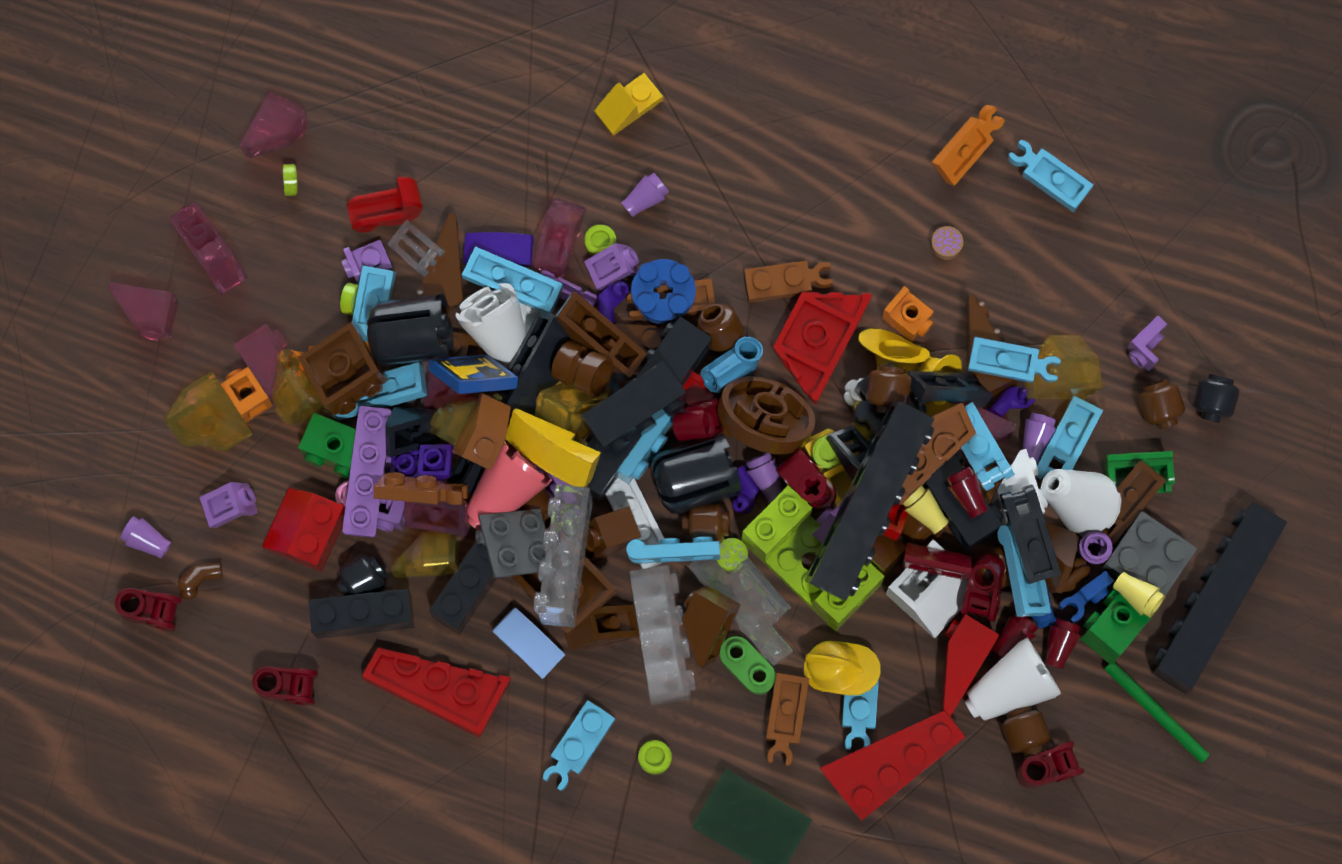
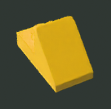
[594,73,663,136]

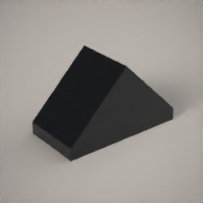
[385,407,444,457]

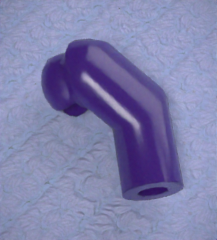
[597,281,629,324]
[988,387,1036,420]
[732,465,759,514]

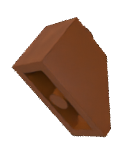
[452,392,511,470]

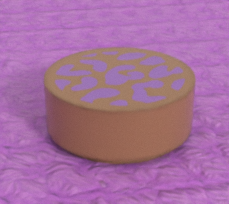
[931,226,963,260]

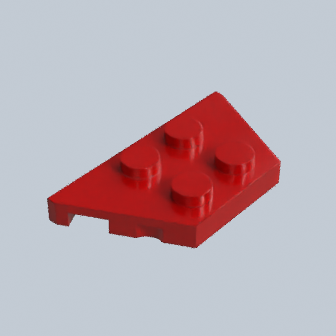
[773,292,872,405]

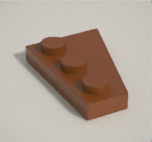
[898,403,976,505]

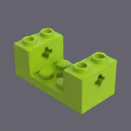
[741,485,885,632]

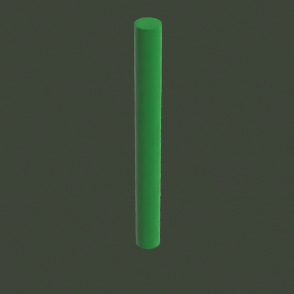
[1104,662,1210,764]

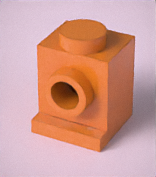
[882,286,934,342]
[221,367,273,423]

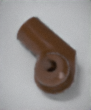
[1047,558,1091,593]
[177,563,223,599]

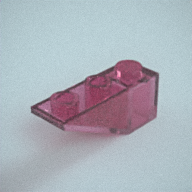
[169,201,248,295]

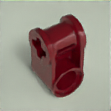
[673,398,724,441]
[776,447,837,510]
[961,554,1005,622]
[114,588,182,632]
[252,666,318,706]
[1016,741,1085,789]

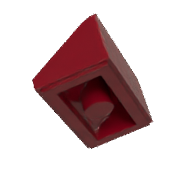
[901,543,971,580]

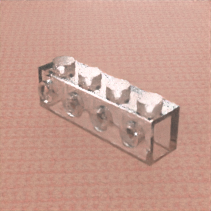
[534,484,592,628]
[629,565,696,706]

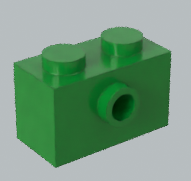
[298,413,356,479]
[1080,589,1159,665]

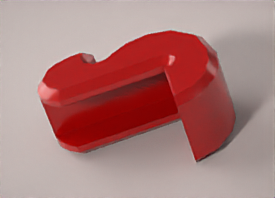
[346,176,423,233]

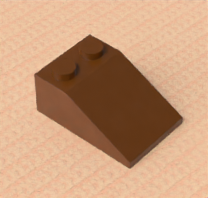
[511,523,618,636]

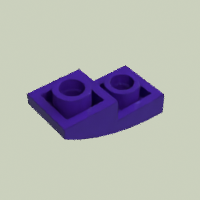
[463,232,534,268]
[390,444,453,480]

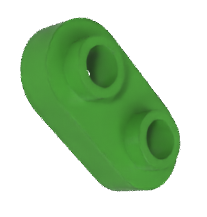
[720,636,776,695]

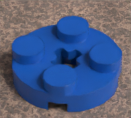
[631,259,696,324]

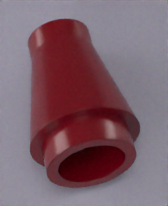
[946,467,988,519]
[991,614,1038,658]
[1044,618,1081,670]

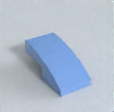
[492,607,565,679]

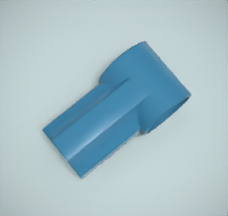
[700,337,763,394]

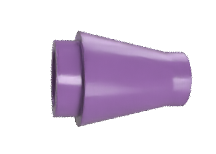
[621,172,669,217]
[1022,412,1056,463]
[746,453,784,503]
[120,516,172,559]
[1079,531,1112,564]

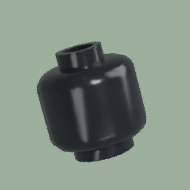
[1193,374,1240,423]
[337,554,388,596]

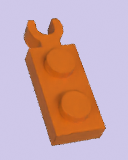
[931,105,1005,186]

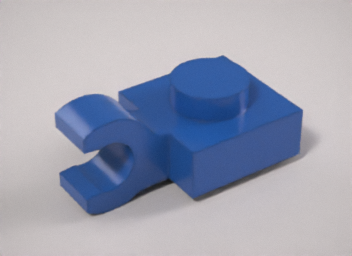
[1058,571,1114,623]

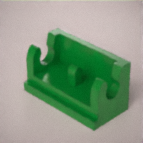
[1102,451,1175,494]

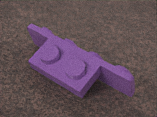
[342,406,392,538]

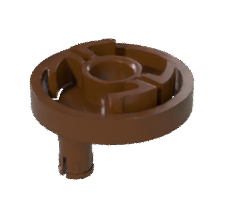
[717,376,815,465]

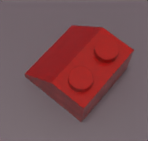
[262,488,345,573]

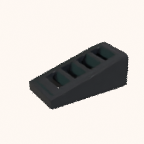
[826,425,871,482]

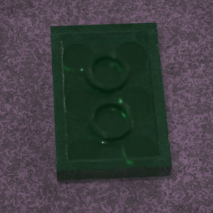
[692,769,813,864]

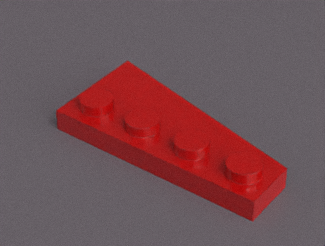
[362,648,511,738]
[819,710,966,821]

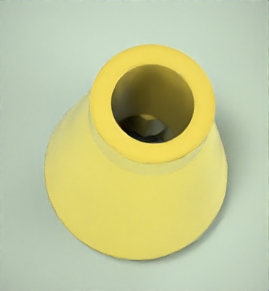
[903,485,949,534]
[1113,572,1165,618]

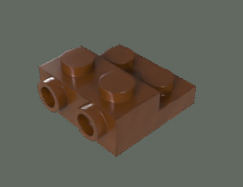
[298,322,388,415]

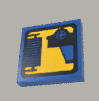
[428,355,518,394]

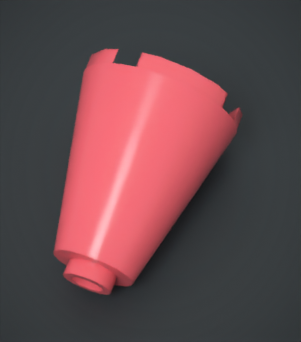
[465,442,553,530]

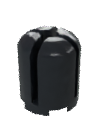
[367,294,454,366]
[651,433,742,514]

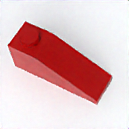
[941,614,999,717]

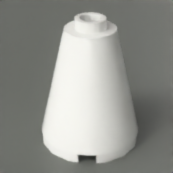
[455,283,527,369]
[1041,469,1121,537]
[965,638,1061,721]

